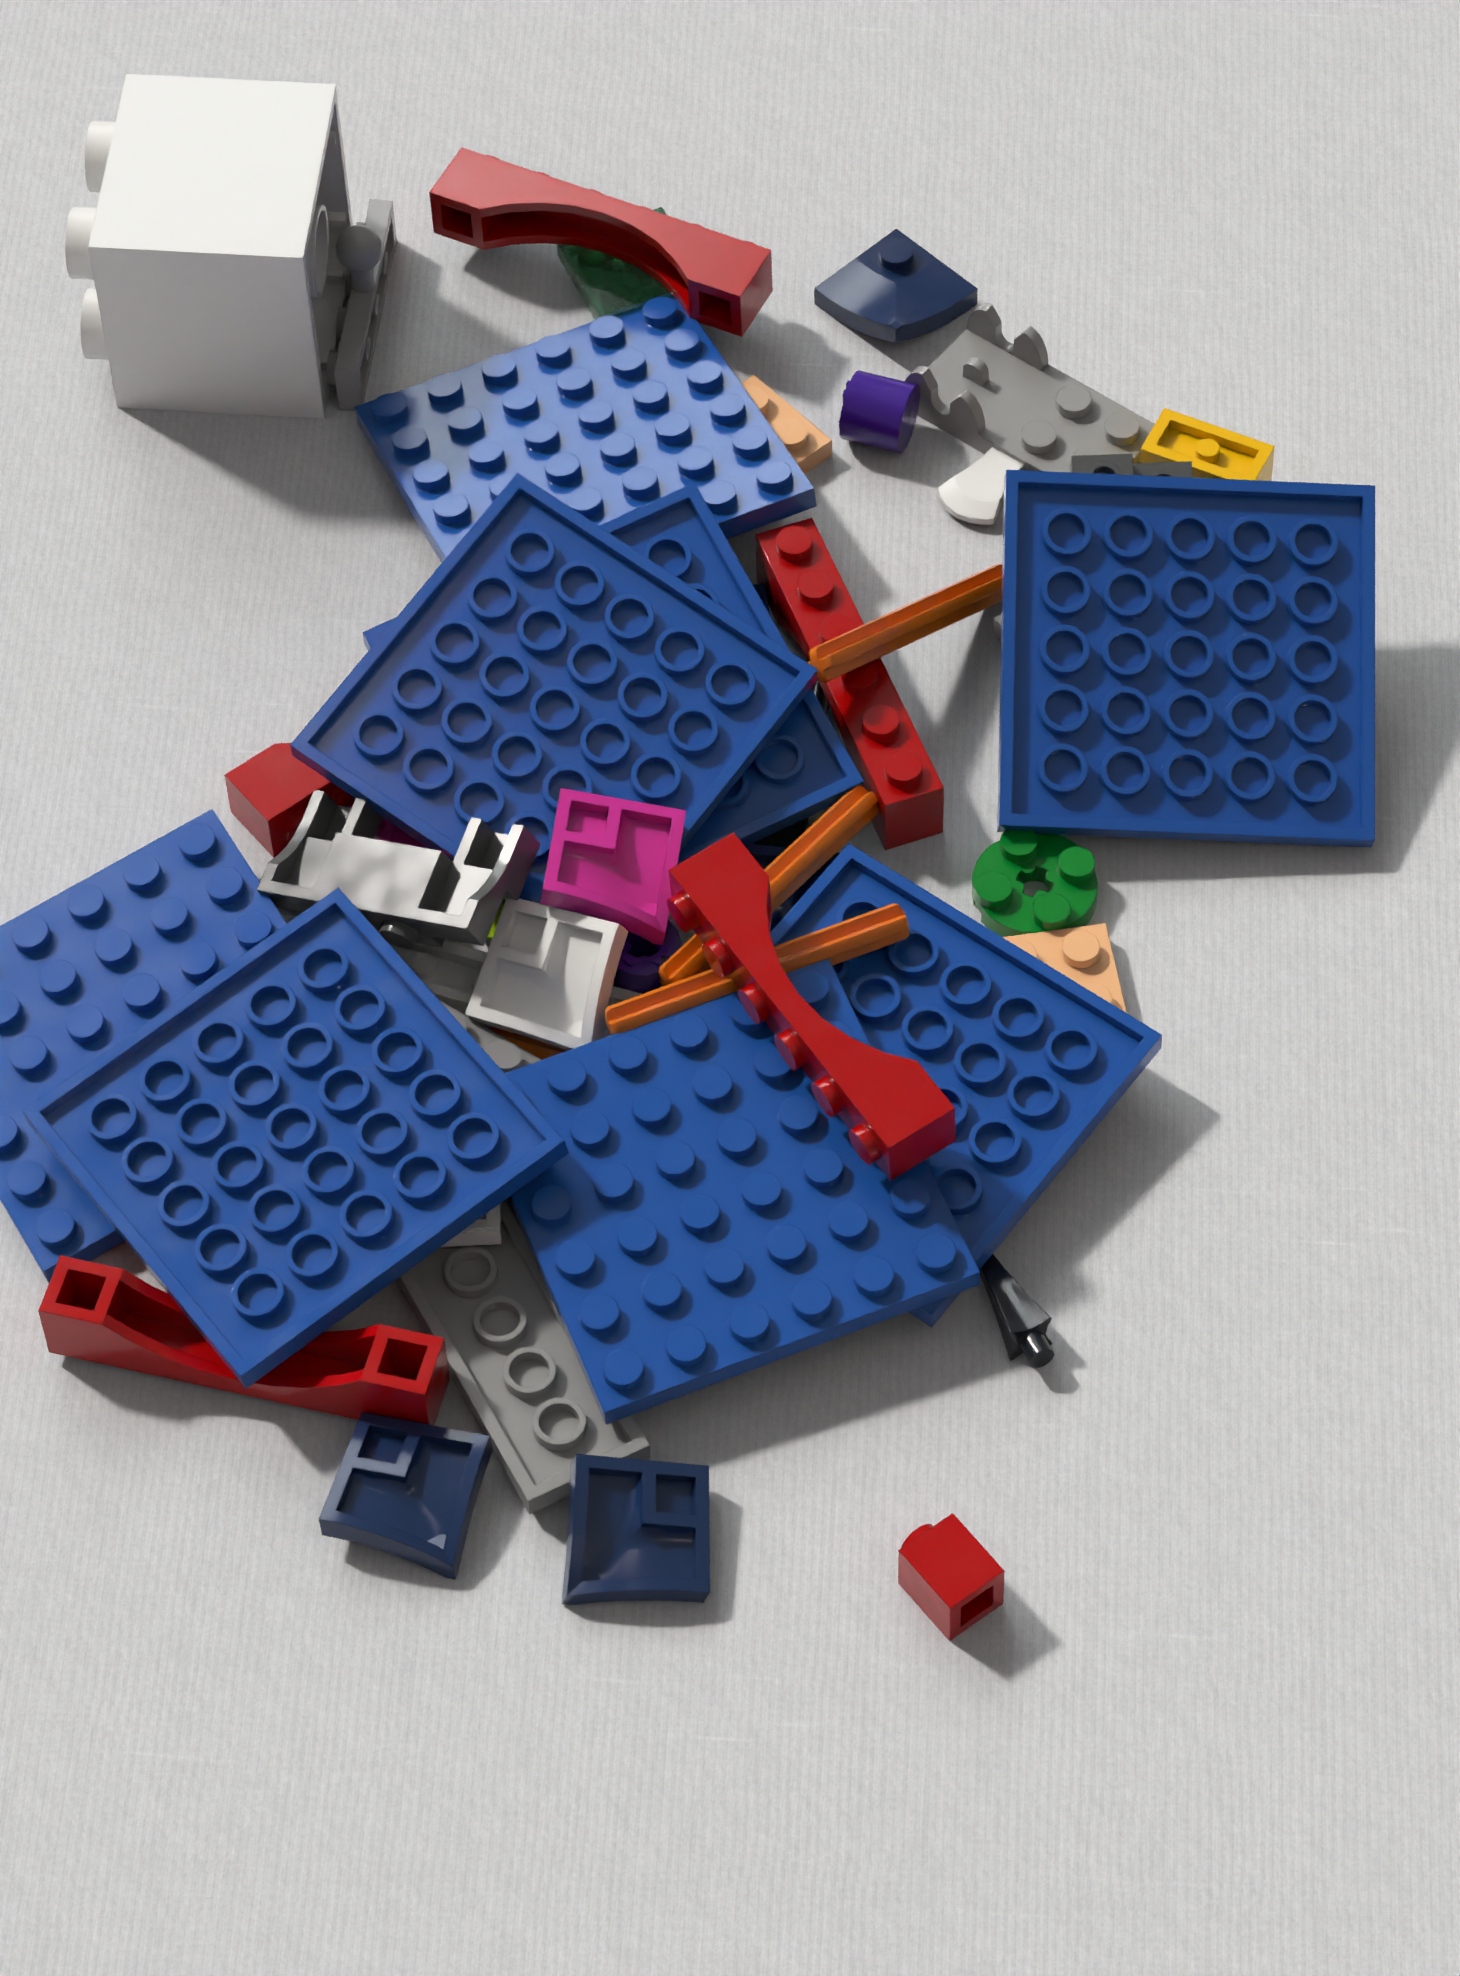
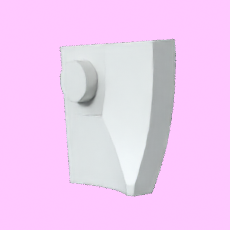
[465,899,628,1051]

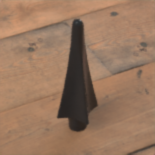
[979,1254,1054,1368]

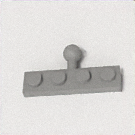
[326,199,397,411]

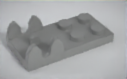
[905,303,1155,472]

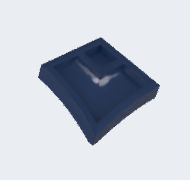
[814,228,978,342]
[319,1412,492,1580]
[562,1454,710,1605]

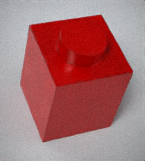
[898,1513,1005,1641]

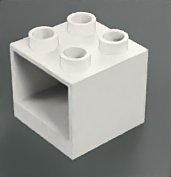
[65,74,353,419]

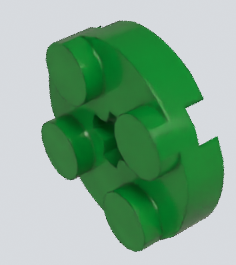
[972,830,1098,937]

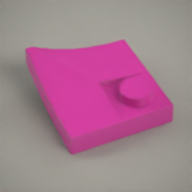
[540,788,686,945]

